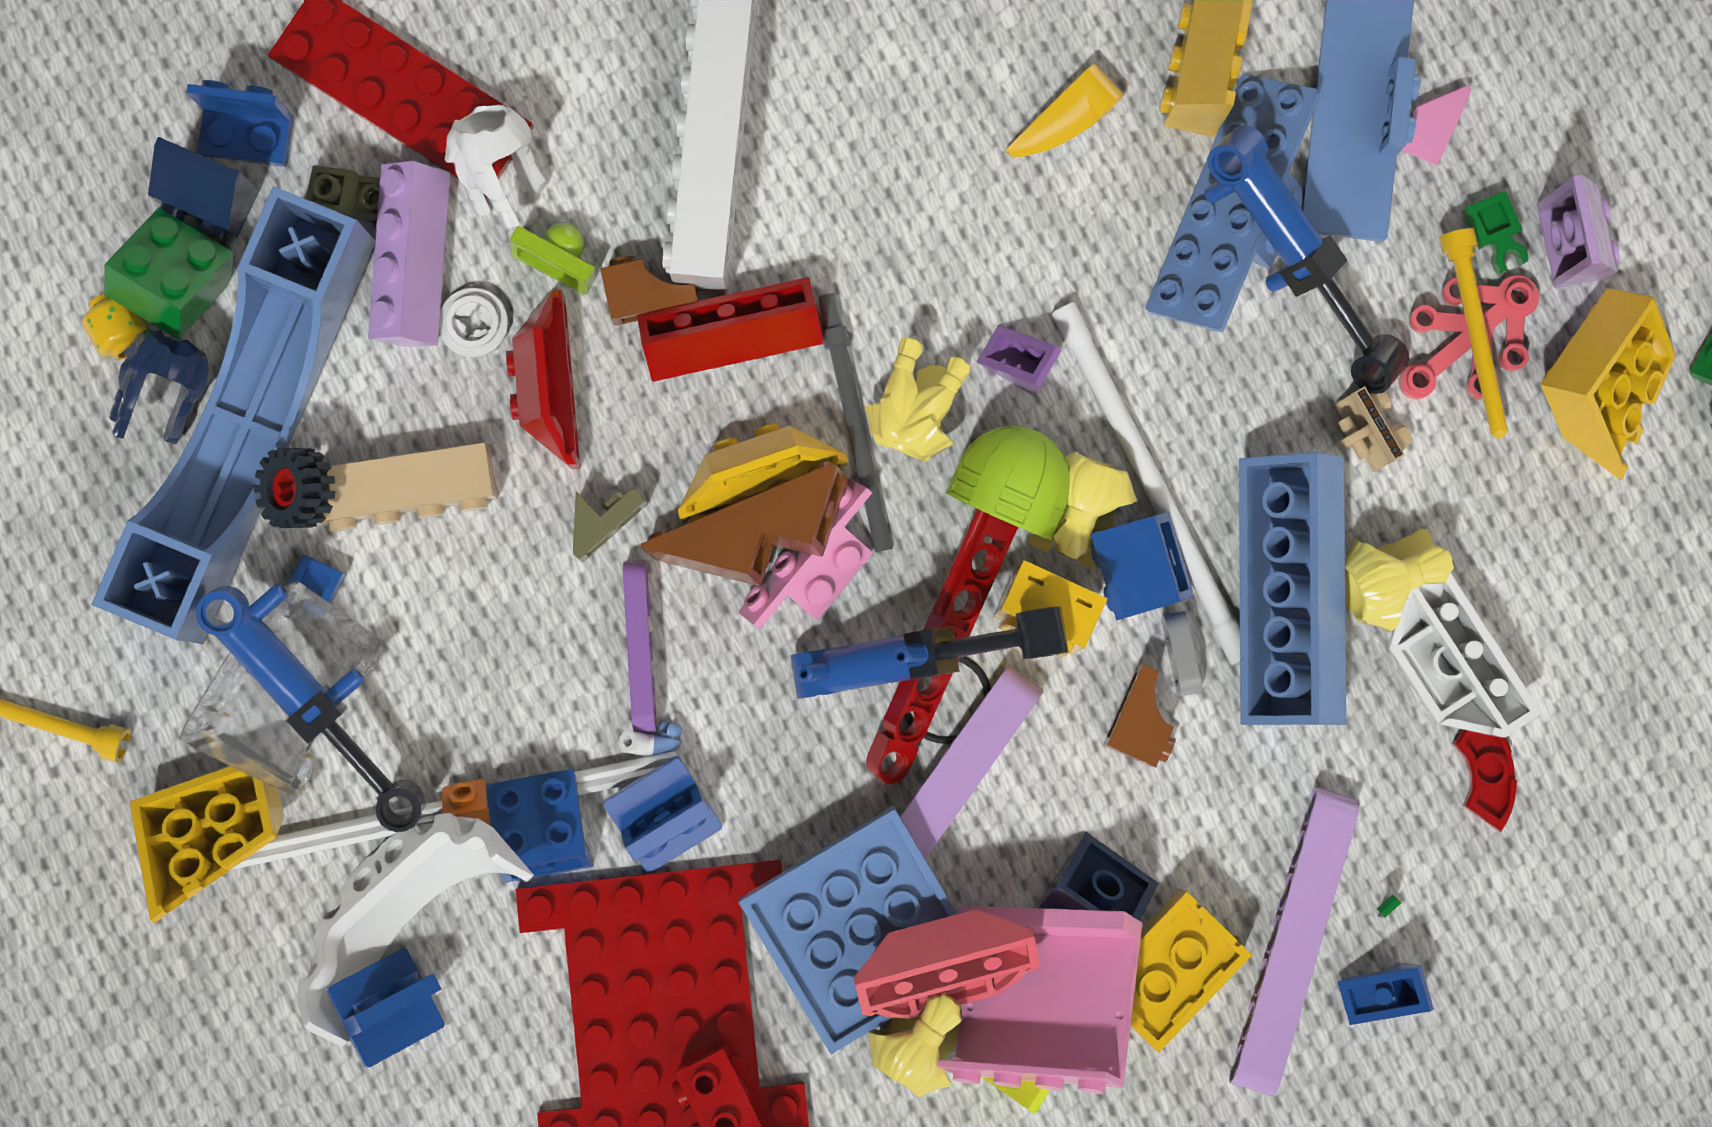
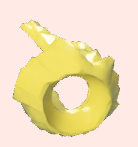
[864,336,971,462]
[1028,452,1138,569]
[1345,529,1454,633]
[868,992,962,1097]

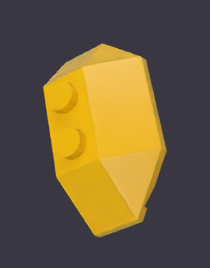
[678,423,848,523]

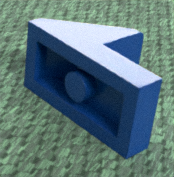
[1337,962,1434,1025]

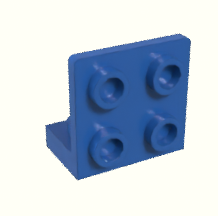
[186,80,294,167]
[486,769,593,883]

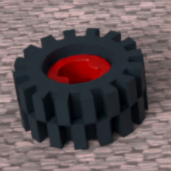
[254,448,336,528]

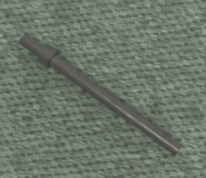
[818,293,892,553]

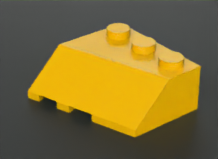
[1159,0,1253,137]

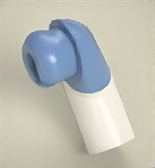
[619,721,683,756]

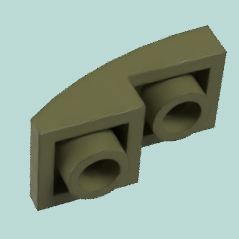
[306,165,380,223]

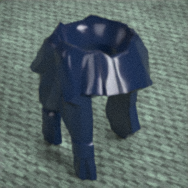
[109,329,209,444]

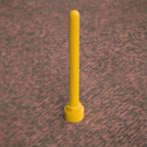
[1439,228,1508,439]
[0,699,131,763]

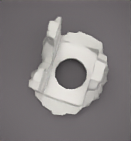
[445,105,546,229]

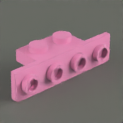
[739,478,873,630]

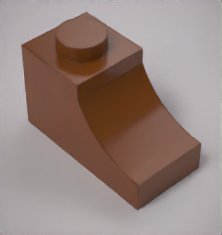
[600,256,698,326]
[1103,664,1176,768]

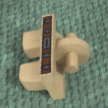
[1334,386,1413,473]

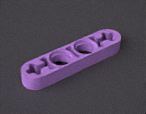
[623,560,657,733]

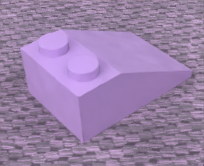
[1537,174,1619,289]

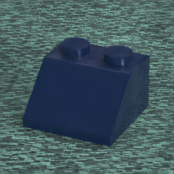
[148,137,259,239]
[1036,832,1159,921]

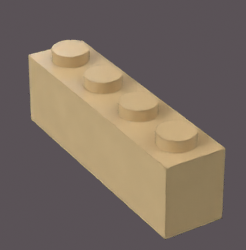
[319,443,498,532]

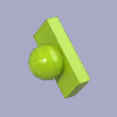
[510,222,595,295]

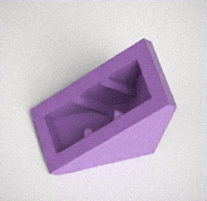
[977,325,1062,396]

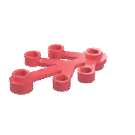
[1399,275,1539,400]

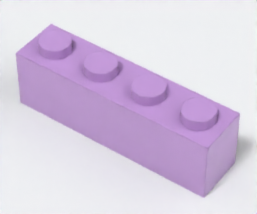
[368,161,450,347]

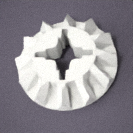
[439,288,509,358]

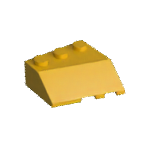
[1540,288,1676,480]
[129,757,284,924]

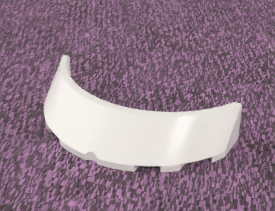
[297,813,534,1047]

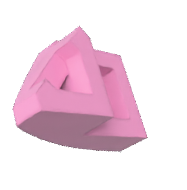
[1402,85,1472,165]

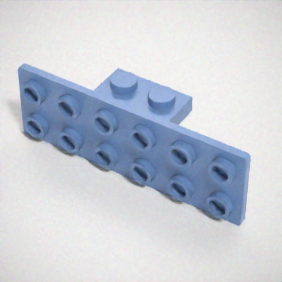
[1302,0,1421,242]
[1146,74,1320,332]

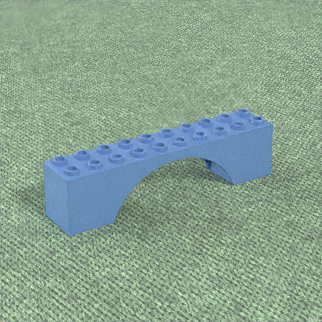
[91,186,375,645]

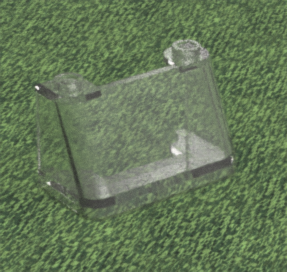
[179,580,383,793]

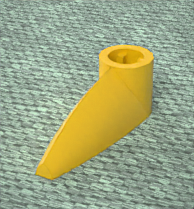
[1005,63,1125,158]

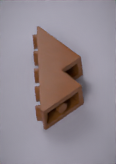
[640,462,848,587]

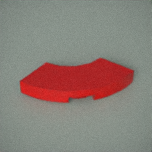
[1452,729,1517,832]

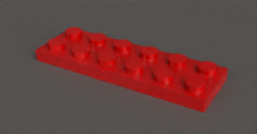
[267,0,534,198]

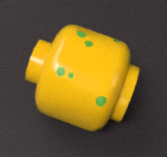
[82,293,149,361]

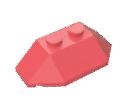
[853,909,1040,1019]

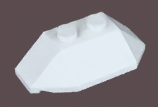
[1388,572,1542,738]

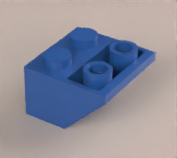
[1091,512,1194,621]

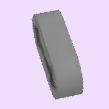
[1162,611,1202,697]

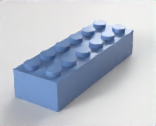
[1239,452,1346,725]

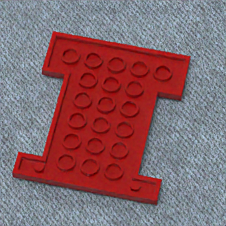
[515,859,809,1127]

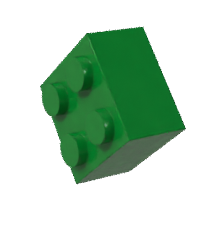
[104,207,233,340]

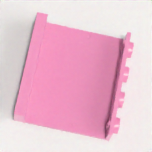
[937,906,1142,1094]

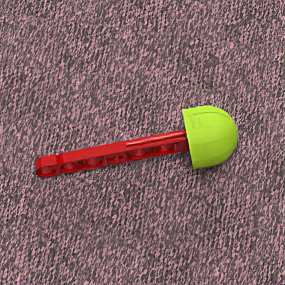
[866,426,1069,784]

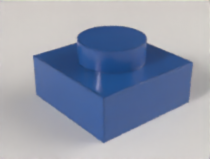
[286,554,346,614]

